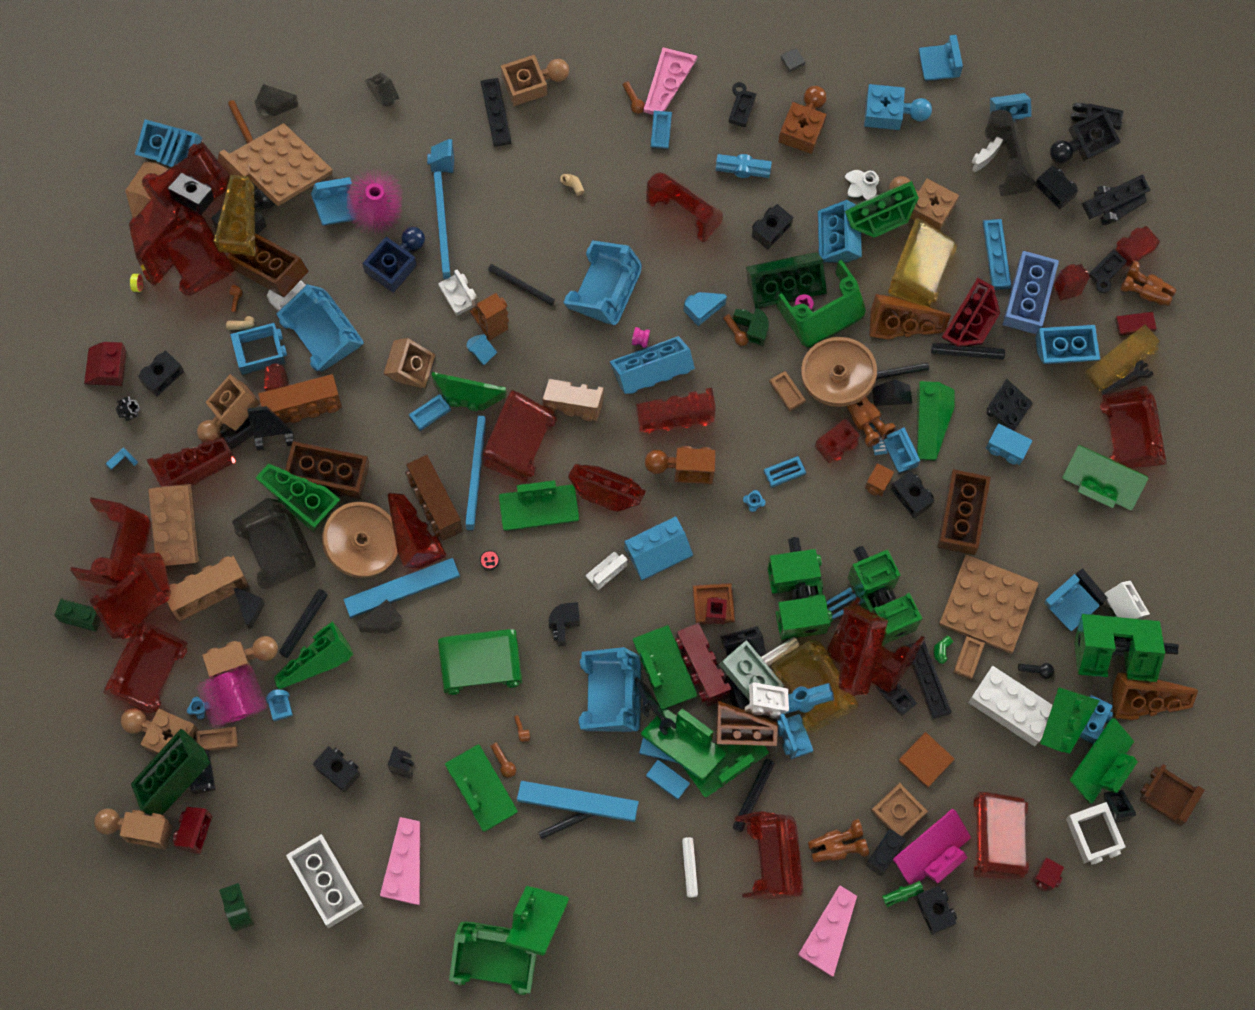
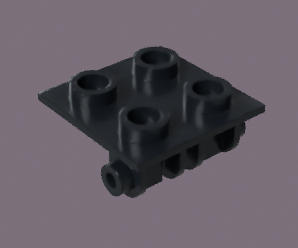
[986,379,1033,431]

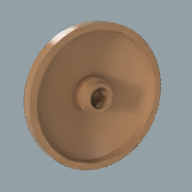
[801,337,877,407]
[322,502,400,578]

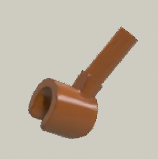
[229,285,243,312]
[514,715,530,742]

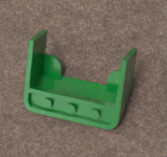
[776,259,866,348]

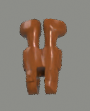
[1120,260,1177,306]
[847,397,897,447]
[808,819,869,862]

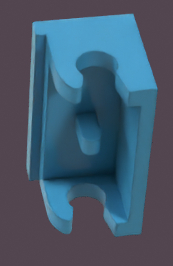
[883,428,920,474]

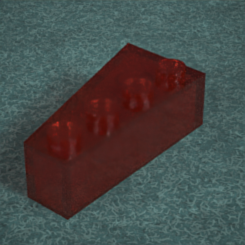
[636,388,716,433]
[146,437,236,487]

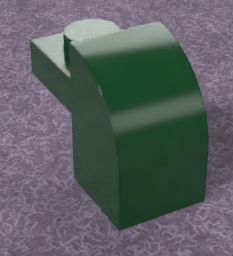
[733,308,769,346]
[219,883,254,931]

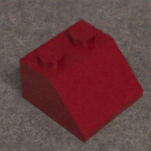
[84,342,127,386]
[172,807,213,855]

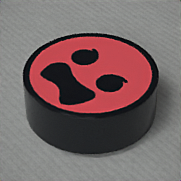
[480,551,500,571]

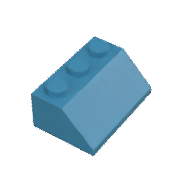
[135,119,202,169]
[818,200,862,262]
[1035,325,1100,364]
[624,516,693,581]

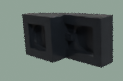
[876,674,917,716]

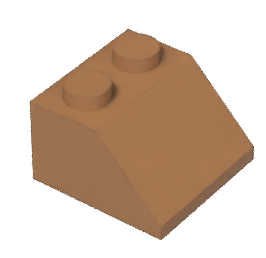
[384,338,436,388]

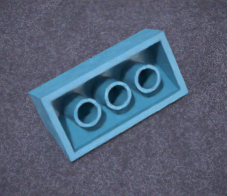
[609,336,695,394]

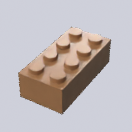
[148,484,199,567]
[162,556,250,622]

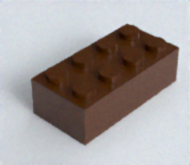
[226,231,309,298]
[285,441,370,499]
[405,455,463,541]
[937,469,991,555]

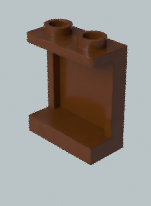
[1139,764,1205,826]

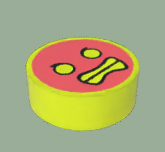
[130,274,143,292]

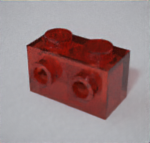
[1054,264,1089,301]
[815,419,860,463]

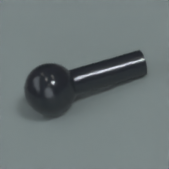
[1018,663,1054,679]

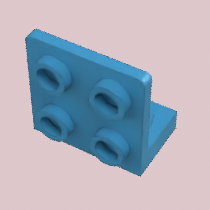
[919,35,963,81]
[311,177,357,226]
[1044,574,1099,631]
[777,713,814,759]

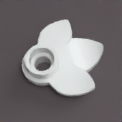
[845,170,879,200]

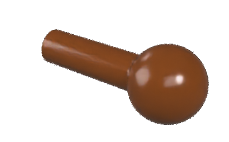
[622,81,645,114]
[723,314,749,346]
[490,742,516,778]

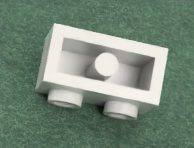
[1104,581,1150,619]

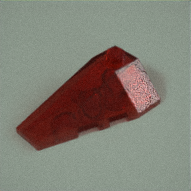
[387,493,446,568]

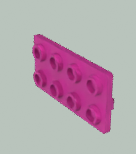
[893,809,971,885]

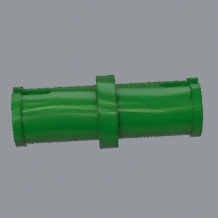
[882,880,924,908]

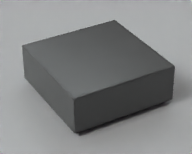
[781,48,805,72]

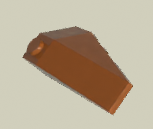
[869,294,951,340]
[1112,673,1198,720]

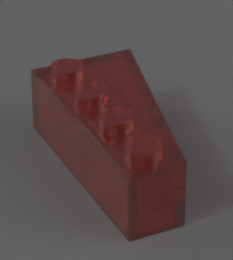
[839,606,888,696]

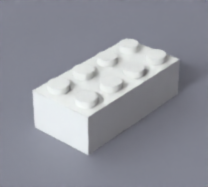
[968,666,1053,747]
[286,834,364,929]

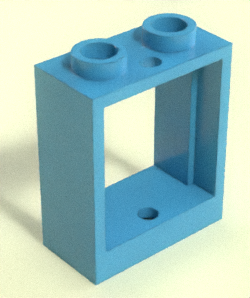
[230,323,287,375]

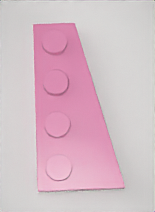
[644,47,697,115]
[380,817,420,906]
[798,885,857,977]

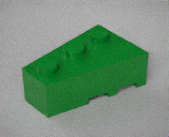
[1040,687,1100,754]

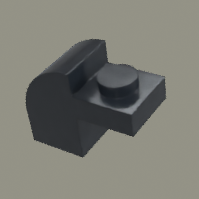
[549,602,580,647]

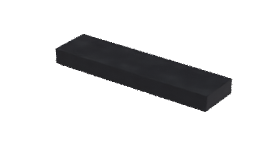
[480,78,512,147]
[1081,174,1151,220]
[905,640,952,720]

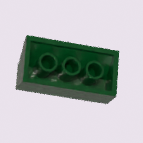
[746,252,827,309]
[131,729,210,815]

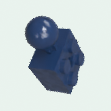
[362,227,425,293]

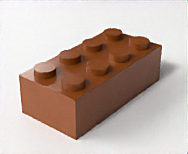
[258,374,342,423]

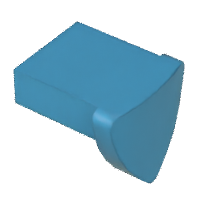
[466,334,497,365]
[105,447,139,470]
[266,690,293,721]

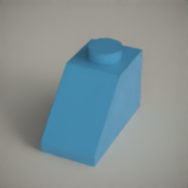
[427,139,454,173]
[683,292,727,326]

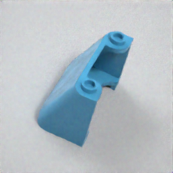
[564,240,642,325]
[276,284,364,372]
[579,647,641,732]

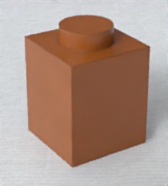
[865,463,894,497]

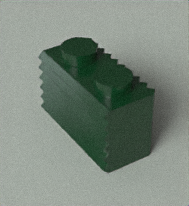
[54,598,102,632]

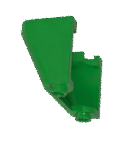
[438,629,522,695]
[449,922,537,995]

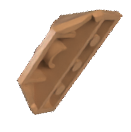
[125,160,187,226]

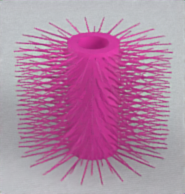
[347,170,403,233]
[197,665,268,728]

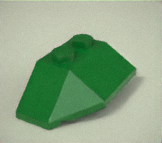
[844,181,919,238]
[431,372,507,411]

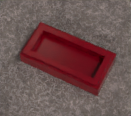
[1115,312,1157,336]

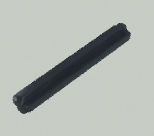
[931,343,1006,360]
[279,589,328,658]
[733,759,775,832]

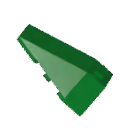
[917,381,955,461]
[255,464,340,532]
[274,621,354,690]

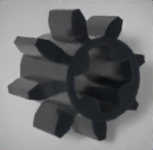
[115,396,140,421]

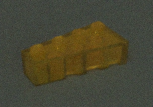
[214,175,255,256]
[1085,324,1160,392]

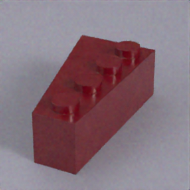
[675,623,731,707]

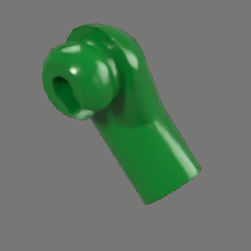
[934,635,953,664]

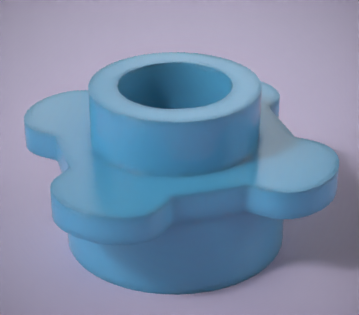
[743,490,766,512]
[187,697,210,720]

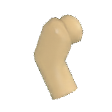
[560,174,585,196]
[226,316,255,330]

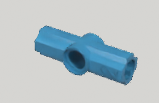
[715,154,772,178]
[785,683,834,714]

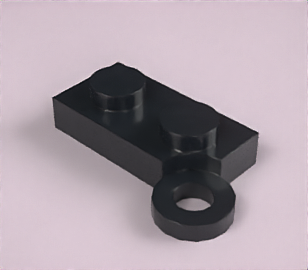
[728,82,757,128]
[1088,249,1127,293]

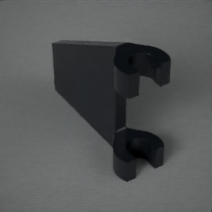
[1094,186,1147,225]
[1101,360,1154,396]
[248,406,294,451]
[635,677,677,736]

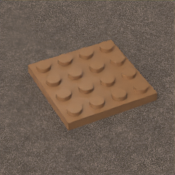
[229,123,333,206]
[939,555,1038,654]

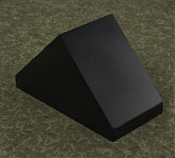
[873,379,912,406]
[234,588,265,629]
[1104,790,1136,823]

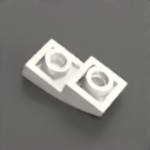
[971,137,1003,172]

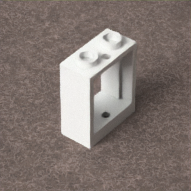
[1066,802,1125,865]

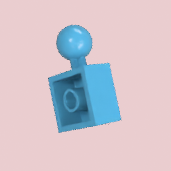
[864,84,932,130]

